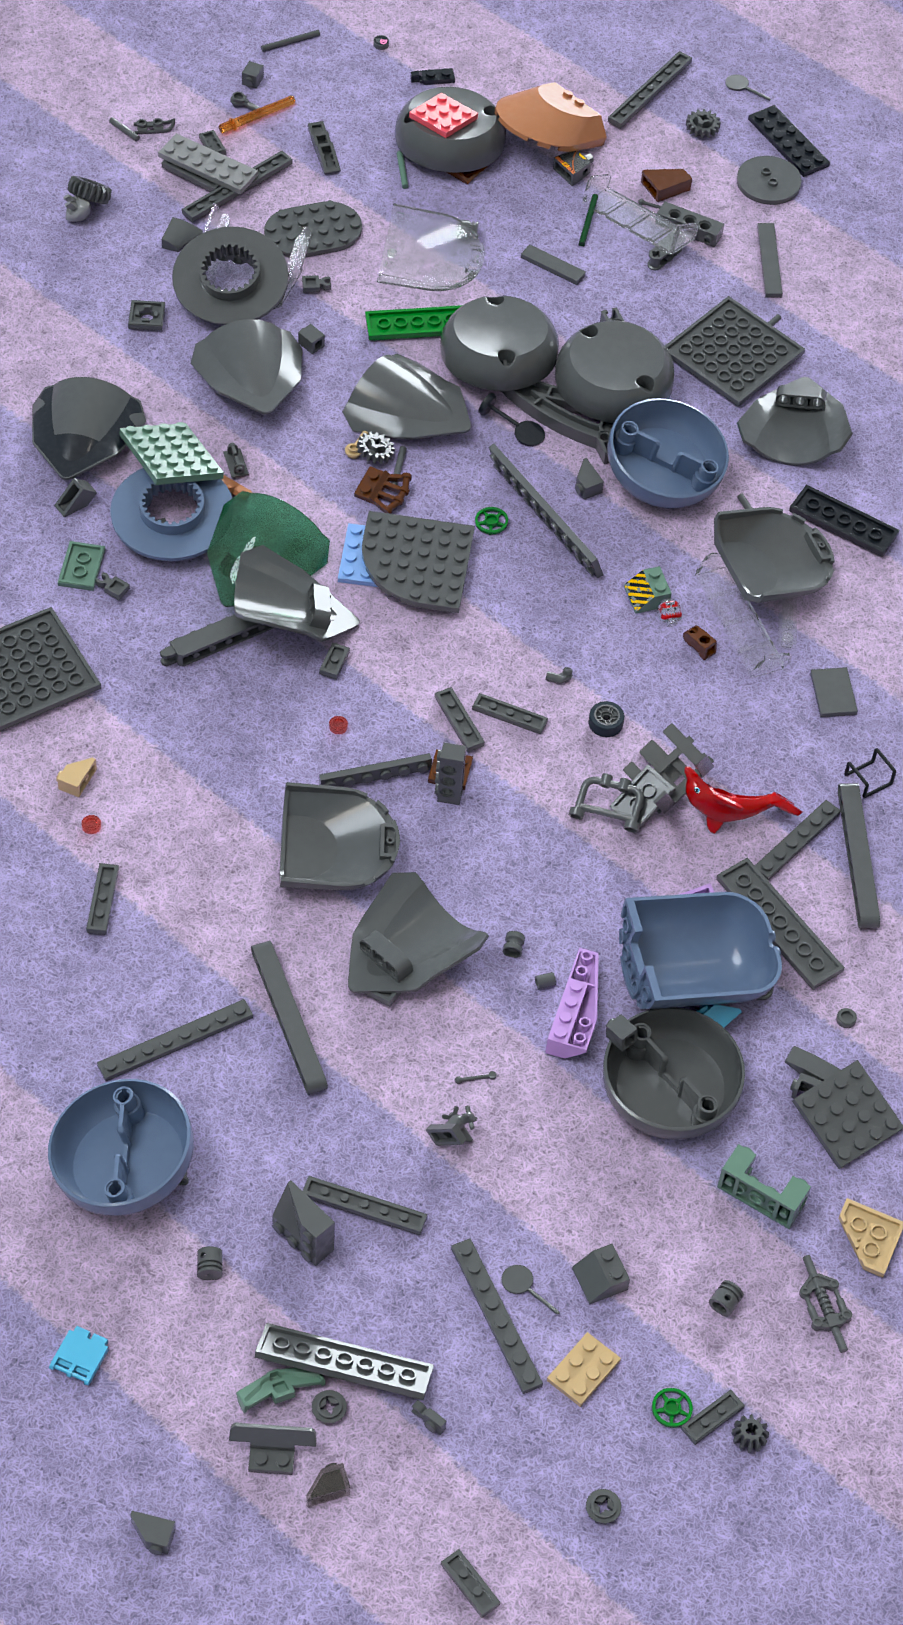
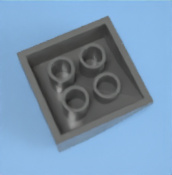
[272,1180,335,1266]

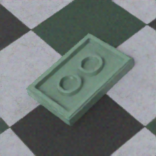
[58,541,106,591]

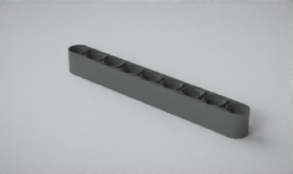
[838,783,880,929]
[251,940,328,1095]

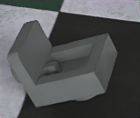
[790,1073,822,1099]

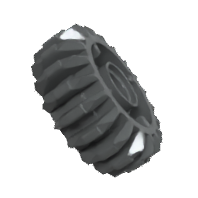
[67,176,112,204]

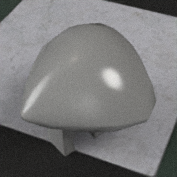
[64,194,91,222]

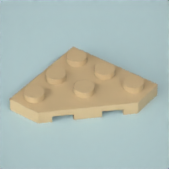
[838,1198,903,1278]

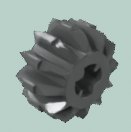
[731,1414,769,1453]

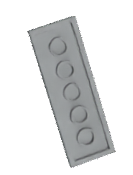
[158,133,258,195]

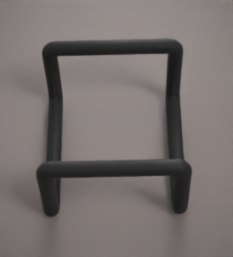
[844,748,896,798]

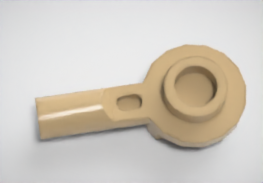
[345,431,368,459]

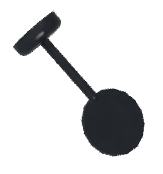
[478,392,545,447]

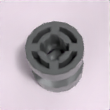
[502,931,525,958]

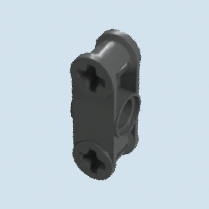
[647,231,684,271]

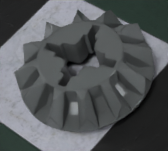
[312,1390,347,1424]
[586,1489,621,1525]

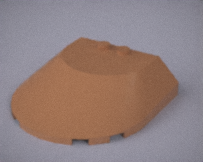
[495,82,607,152]

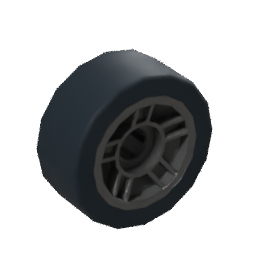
[588,701,625,737]

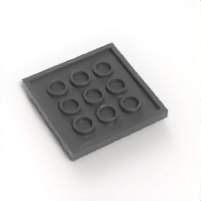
[792,1060,903,1169]

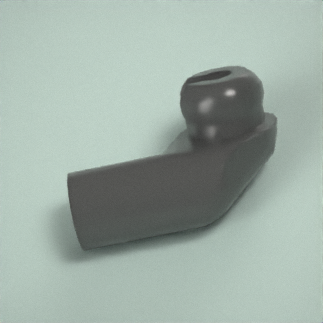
[545,667,573,684]

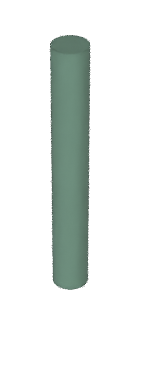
[397,151,409,189]

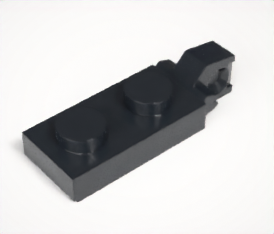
[410,68,455,85]

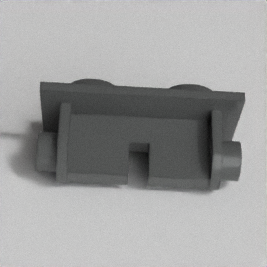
[223,443,249,478]

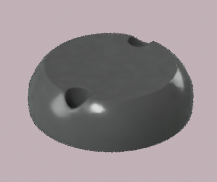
[395,87,506,173]
[440,295,559,391]
[555,320,674,422]
[603,1007,745,1140]

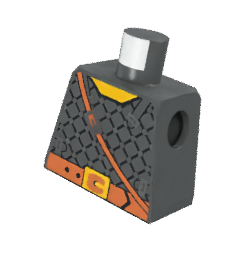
[553,151,594,186]

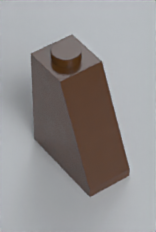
[641,169,692,202]

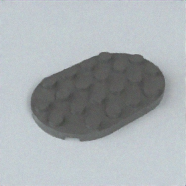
[264,200,362,258]

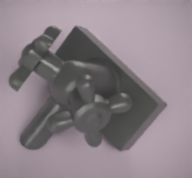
[426,1105,477,1146]

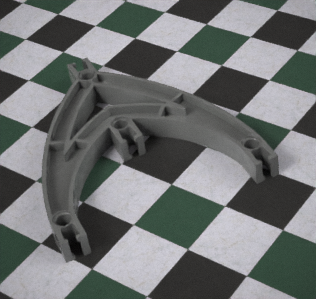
[501,307,624,464]

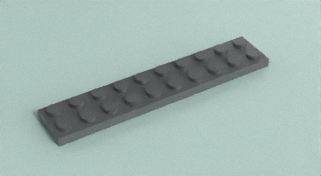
[488,443,603,578]

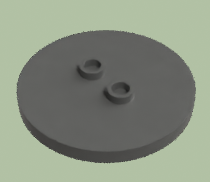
[737,156,802,205]

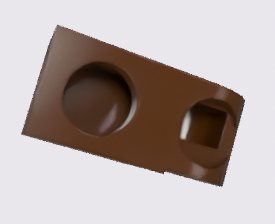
[683,625,717,660]

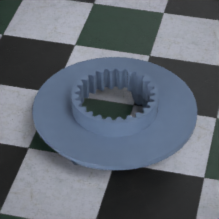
[110,468,234,561]

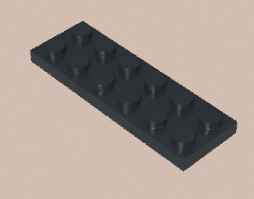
[748,105,830,177]
[789,484,900,557]

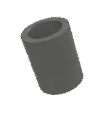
[535,972,556,989]

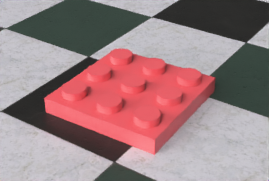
[409,93,478,138]

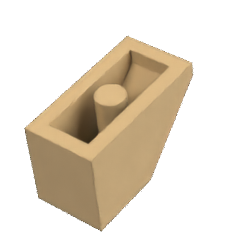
[56,757,97,797]

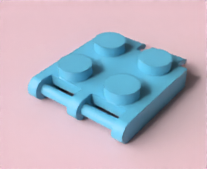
[49,1326,109,1386]

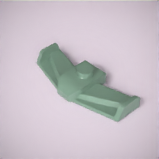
[236,1367,325,1413]

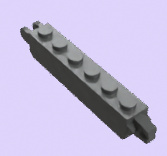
[160,614,274,667]

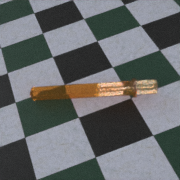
[218,95,296,133]

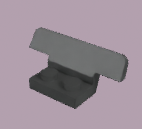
[229,1423,317,1475]

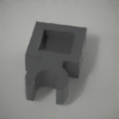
[302,275,331,293]
[96,573,130,600]
[411,1400,447,1435]

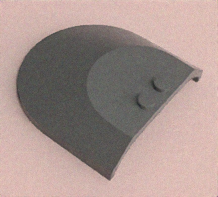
[714,507,835,603]
[279,782,400,890]

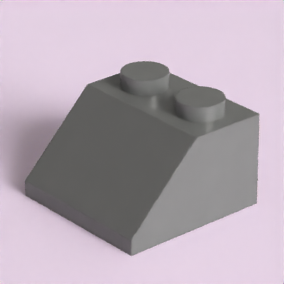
[572,1244,630,1305]

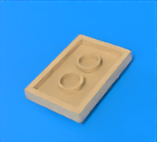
[547,1332,621,1407]

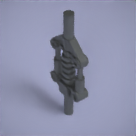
[799,1255,852,1353]

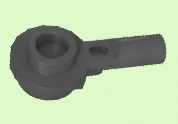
[230,92,260,113]

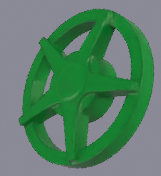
[475,507,508,535]
[652,1388,693,1428]

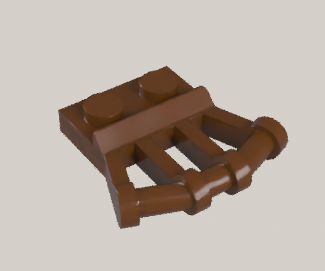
[354,466,412,514]

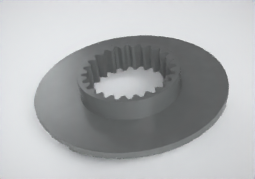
[172,226,288,325]

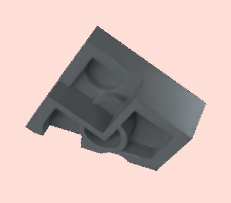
[161,217,203,252]

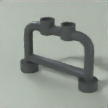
[568,773,644,833]

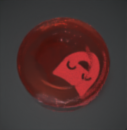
[329,716,348,734]
[81,815,101,834]

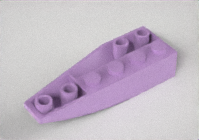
[545,948,598,1059]

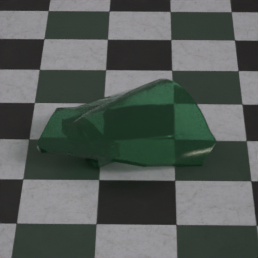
[207,491,330,607]

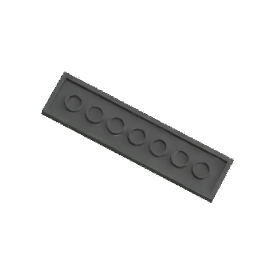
[716,857,845,990]
[254,1323,434,1400]

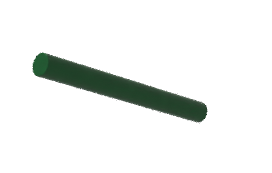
[578,194,598,247]

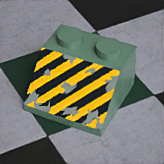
[624,566,672,614]

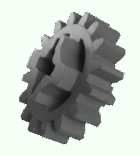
[686,109,721,138]
[356,431,395,464]

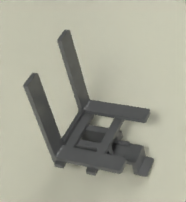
[623,723,714,814]

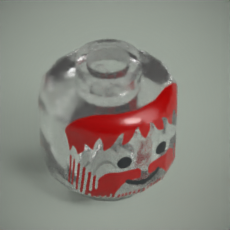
[657,599,682,627]

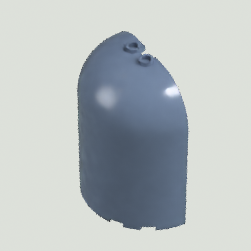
[619,892,782,1009]

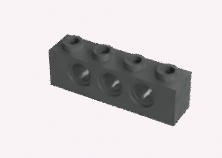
[655,201,725,247]
[434,742,466,805]

